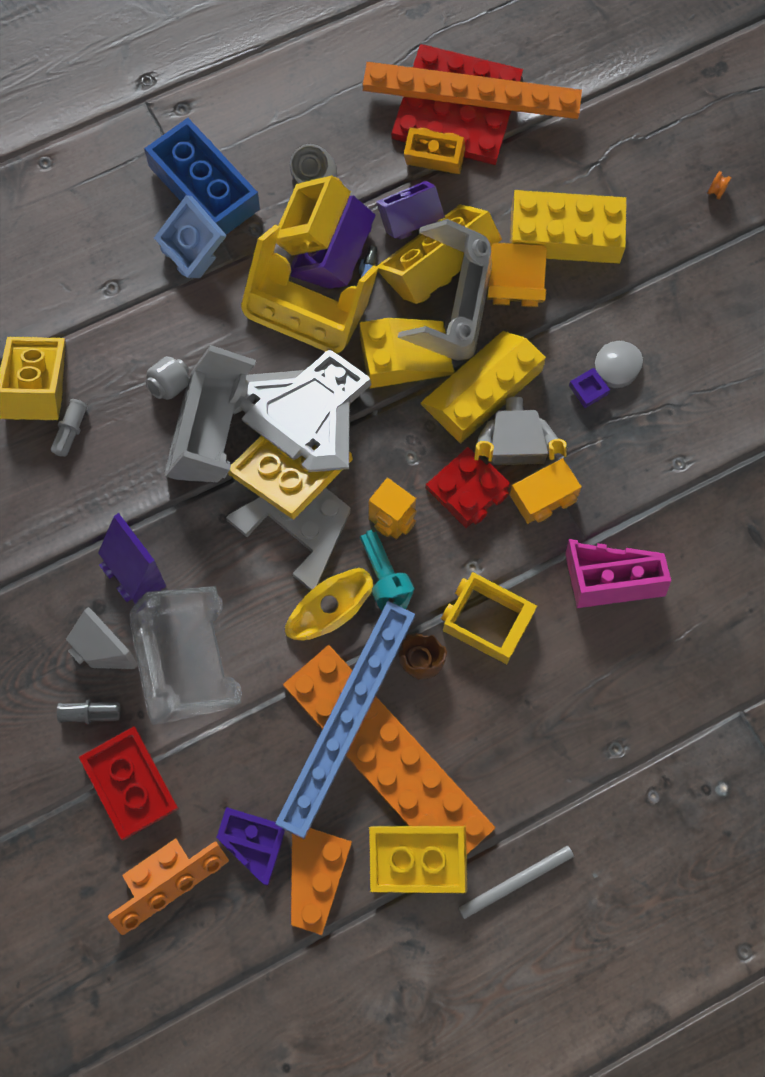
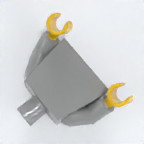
[474,397,567,465]

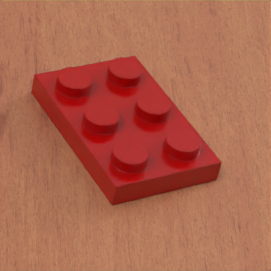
[79,726,179,841]

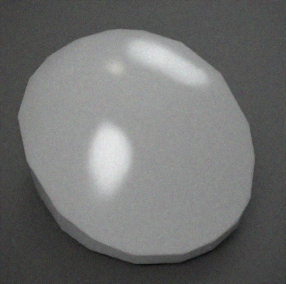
[289,144,337,184]
[595,341,643,388]

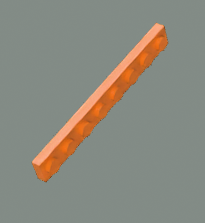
[363,62,582,119]

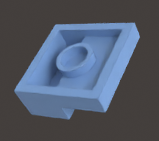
[154,195,227,278]

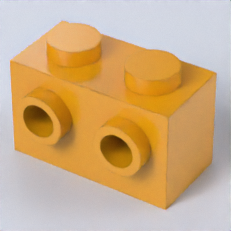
[404,127,465,174]
[509,458,582,524]
[369,477,417,540]

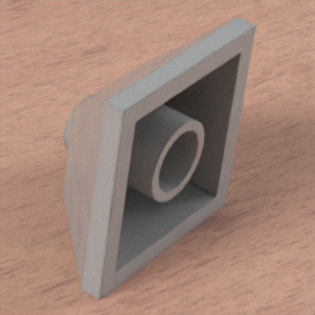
[66,607,138,669]

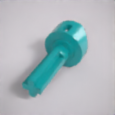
[360,530,415,611]

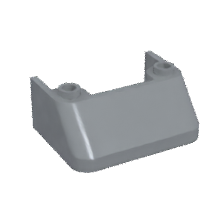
[398,219,492,361]
[165,345,256,482]

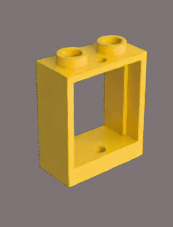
[276,175,351,256]
[441,572,537,665]

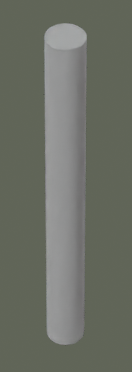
[458,845,574,919]

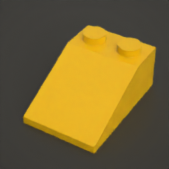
[360,318,454,389]
[0,337,66,420]

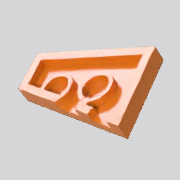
[291,828,352,936]

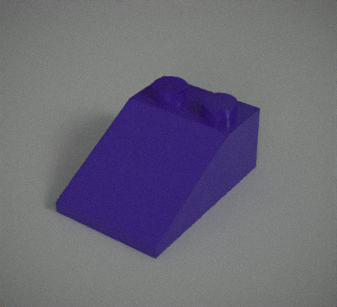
[98,513,166,607]

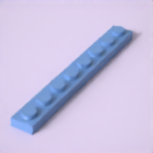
[275,601,415,839]

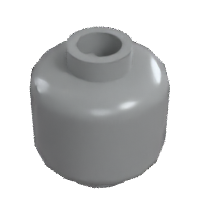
[145,356,189,400]

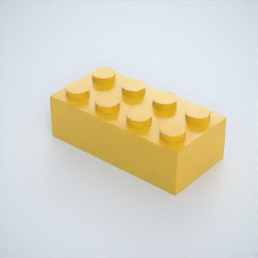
[510,190,627,264]

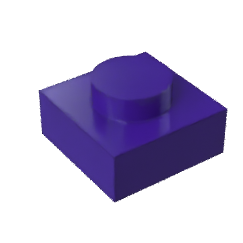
[569,368,610,408]

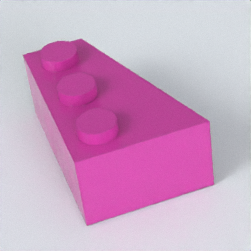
[565,539,671,608]

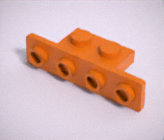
[108,838,229,935]

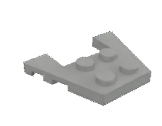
[226,488,351,591]

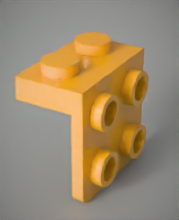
[487,243,547,307]

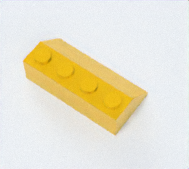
[377,204,502,304]
[421,331,546,444]

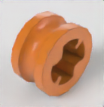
[707,171,732,200]

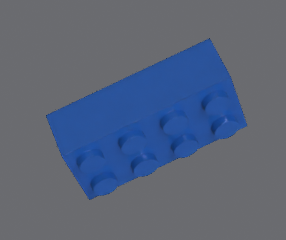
[144,118,260,234]

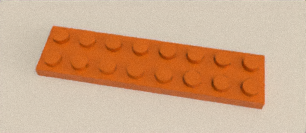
[283,645,496,855]

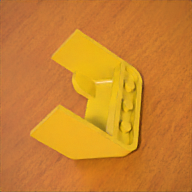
[241,225,379,354]

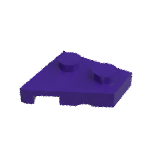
[216,807,286,886]

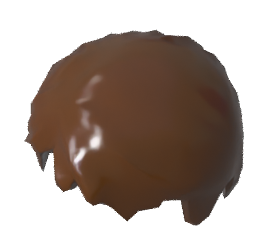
[399,633,447,680]

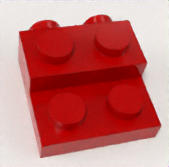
[425,447,510,528]

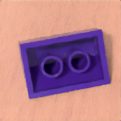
[290,195,376,289]

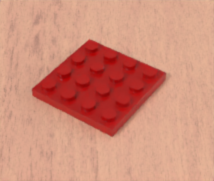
[391,44,523,165]

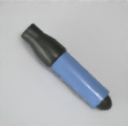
[359,246,377,278]

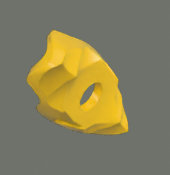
[285,568,373,640]

